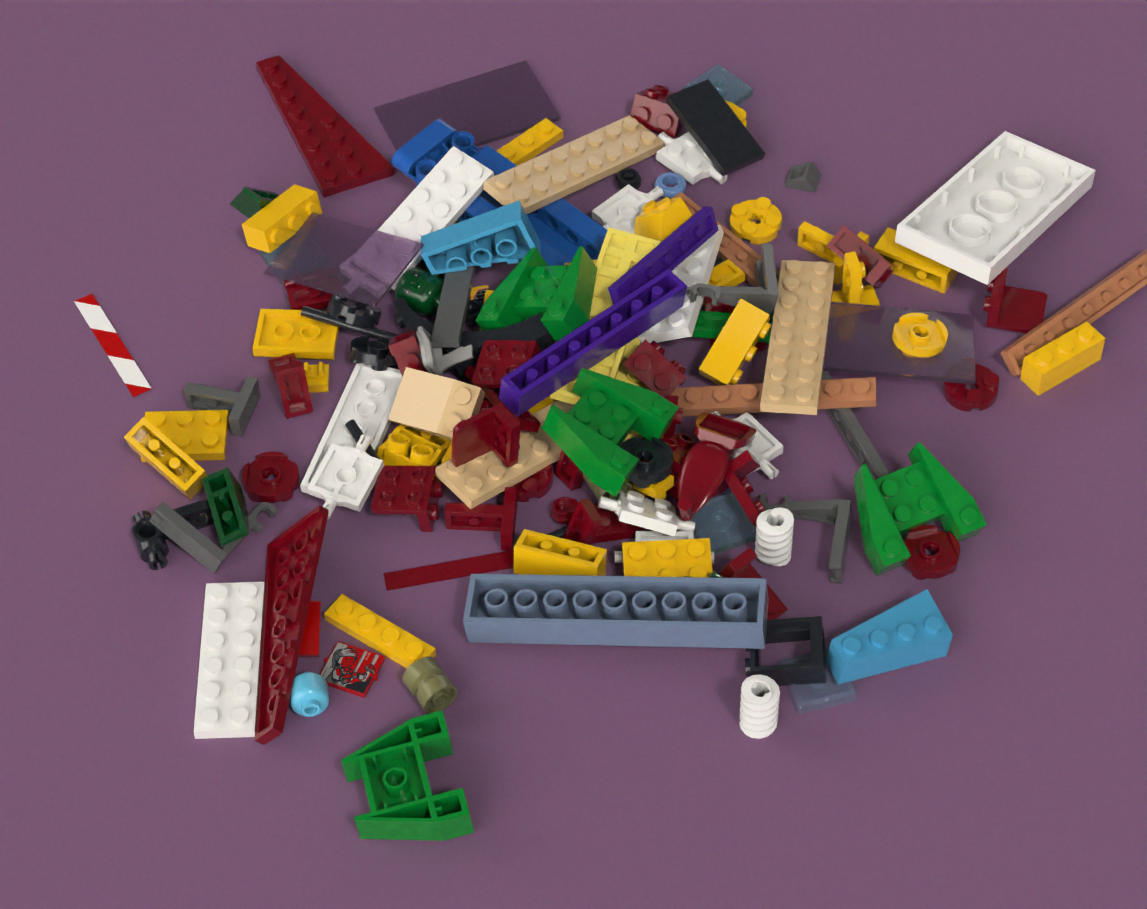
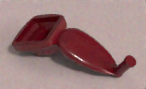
[677,412,757,521]

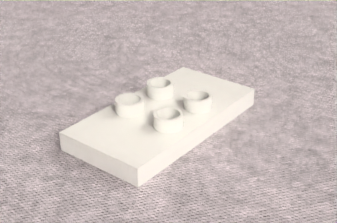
[895,131,1096,285]

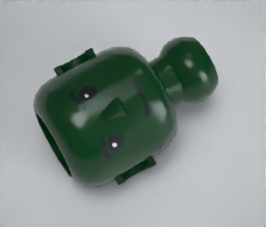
[395,267,444,317]

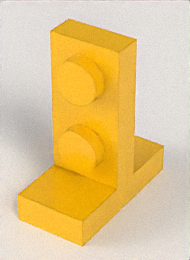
[797,221,869,285]
[829,251,880,320]

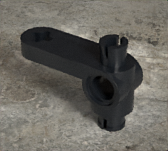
[131,500,214,570]

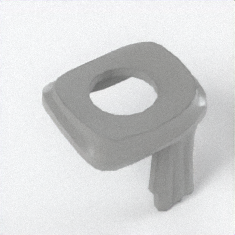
[416,326,473,375]

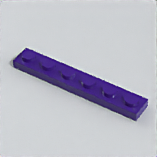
[608,206,719,305]

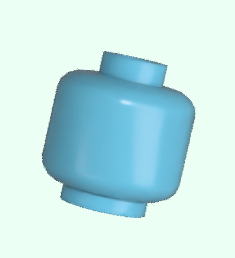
[290,672,329,717]

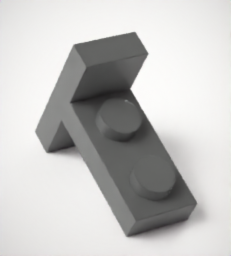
[184,376,261,437]

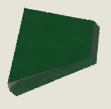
[230,186,279,218]

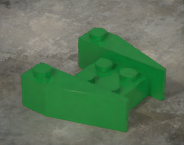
[475,246,597,342]
[542,368,679,497]
[853,442,987,576]
[341,710,474,841]

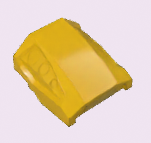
[377,425,452,467]

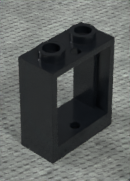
[745,616,826,686]

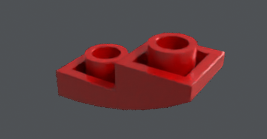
[298,601,321,658]

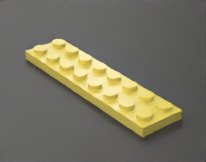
[550,227,660,405]

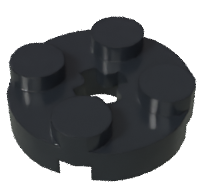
[327,292,381,327]
[349,336,398,371]
[619,436,673,488]

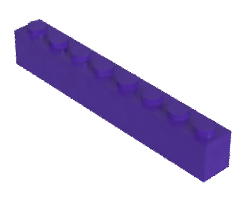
[499,269,687,417]

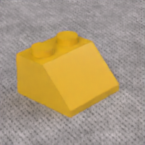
[634,197,693,243]

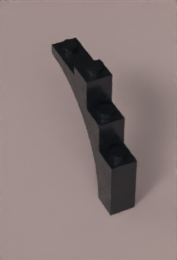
[393,297,556,378]

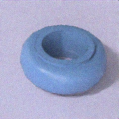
[654,172,686,199]

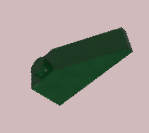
[202,467,249,546]

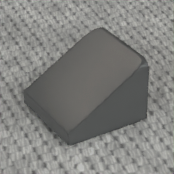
[785,162,821,192]

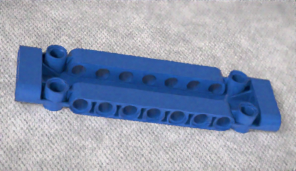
[391,118,607,266]

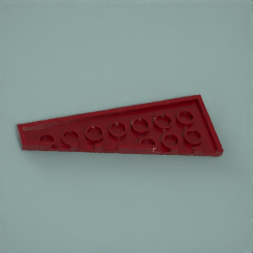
[256,55,394,198]
[254,505,329,745]

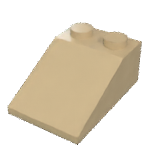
[388,367,485,441]

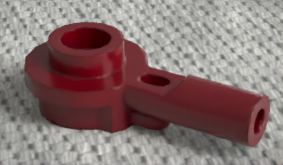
[551,497,608,524]

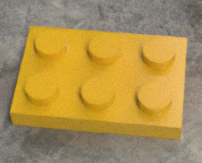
[252,309,341,360]
[140,410,229,462]
[622,538,713,578]

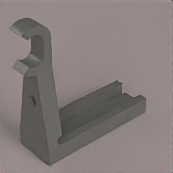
[689,243,779,316]
[760,493,852,584]
[150,502,278,574]

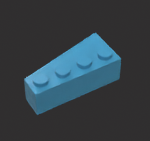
[421,200,541,275]
[826,589,953,684]

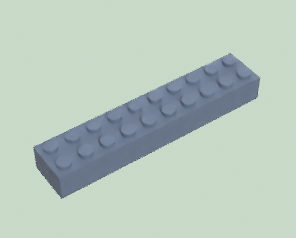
[463,574,769,649]

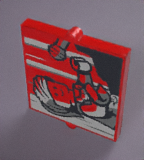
[320,641,385,698]

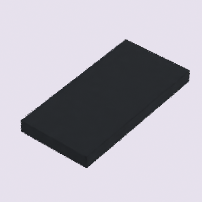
[666,79,766,176]

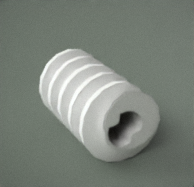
[755,507,794,566]
[739,674,780,739]

